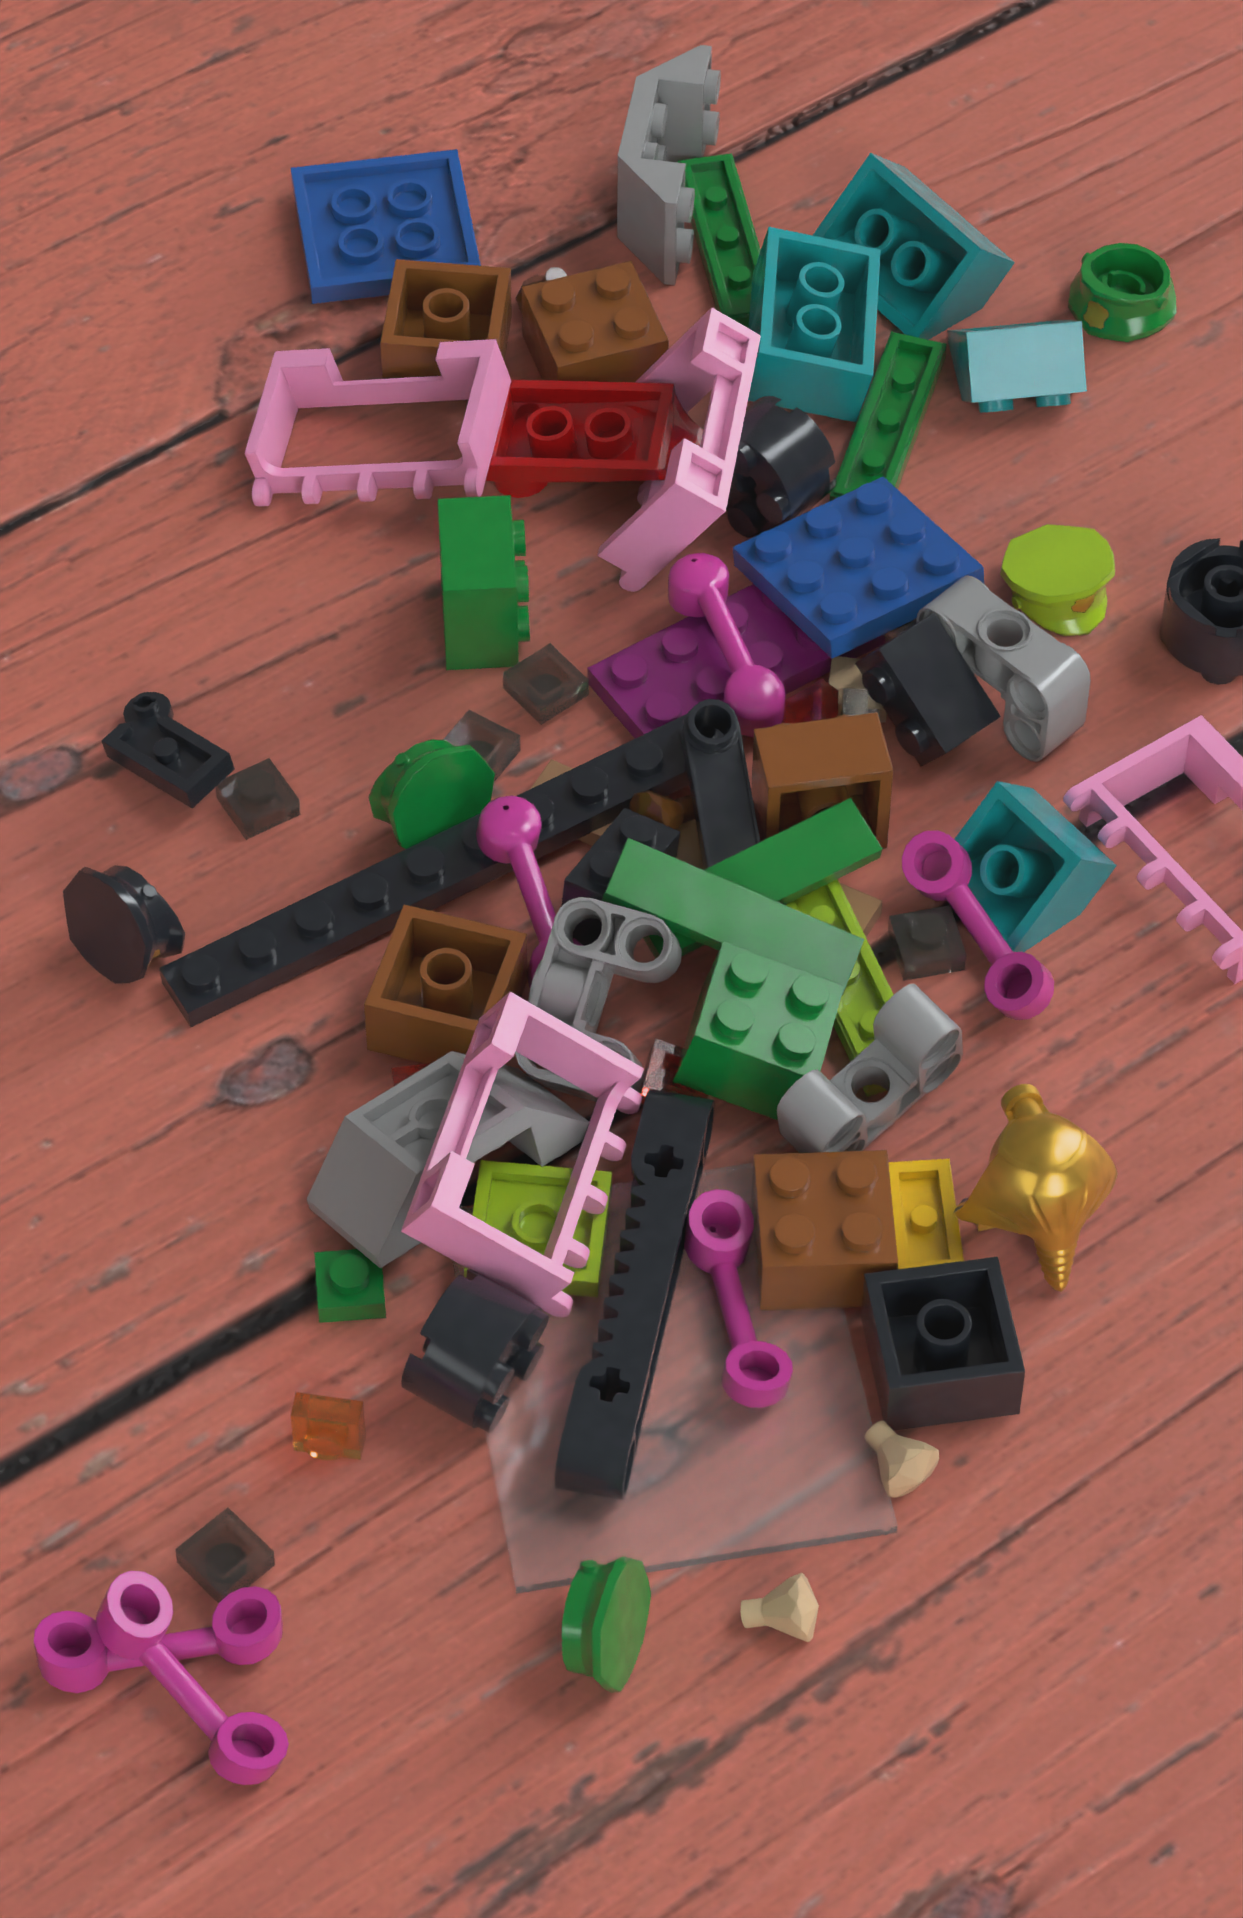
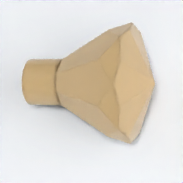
[864,1421,939,1498]
[741,1573,819,1642]

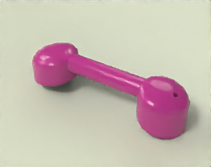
[668,553,786,738]
[476,795,584,988]
[902,830,1054,1020]
[684,1189,793,1408]
[96,1571,289,1785]
[34,1586,283,1693]

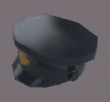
[63,865,185,984]

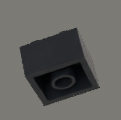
[861,1257,1025,1431]

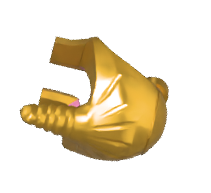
[954,1084,1118,1292]

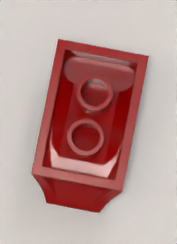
[486,379,704,498]

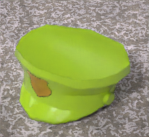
[1000,524,1115,636]

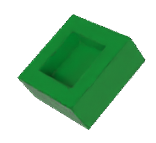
[314,1249,386,1323]

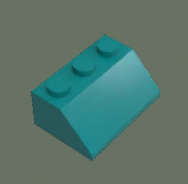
[812,153,1015,340]

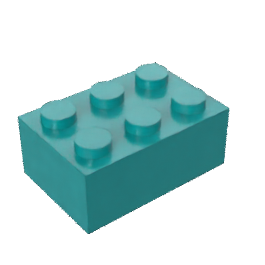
[748,227,881,422]

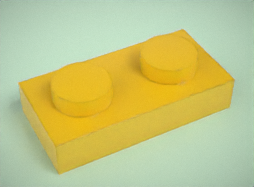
[888,1158,964,1269]

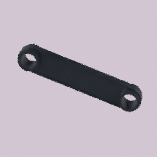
[682,699,760,870]

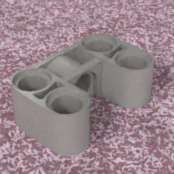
[916,576,1091,762]
[515,897,682,1102]
[777,984,963,1153]

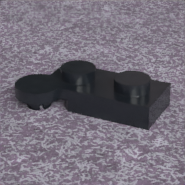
[101,692,235,809]

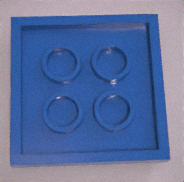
[291,149,481,304]
[732,477,985,659]

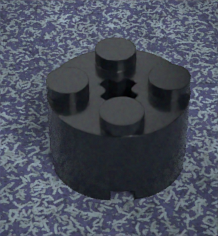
[726,396,837,537]
[1160,538,1243,685]
[401,1269,549,1433]

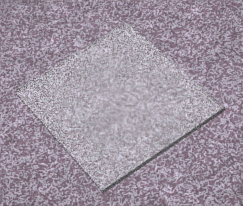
[452,1163,898,1594]

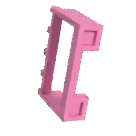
[597,307,761,592]
[244,339,511,506]
[1063,715,1243,984]
[401,992,644,1318]

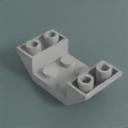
[617,45,721,285]
[307,1051,589,1268]

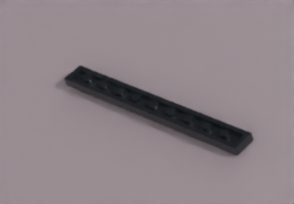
[159,713,724,1027]

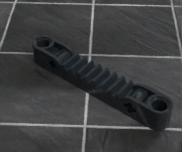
[555,1089,715,1500]

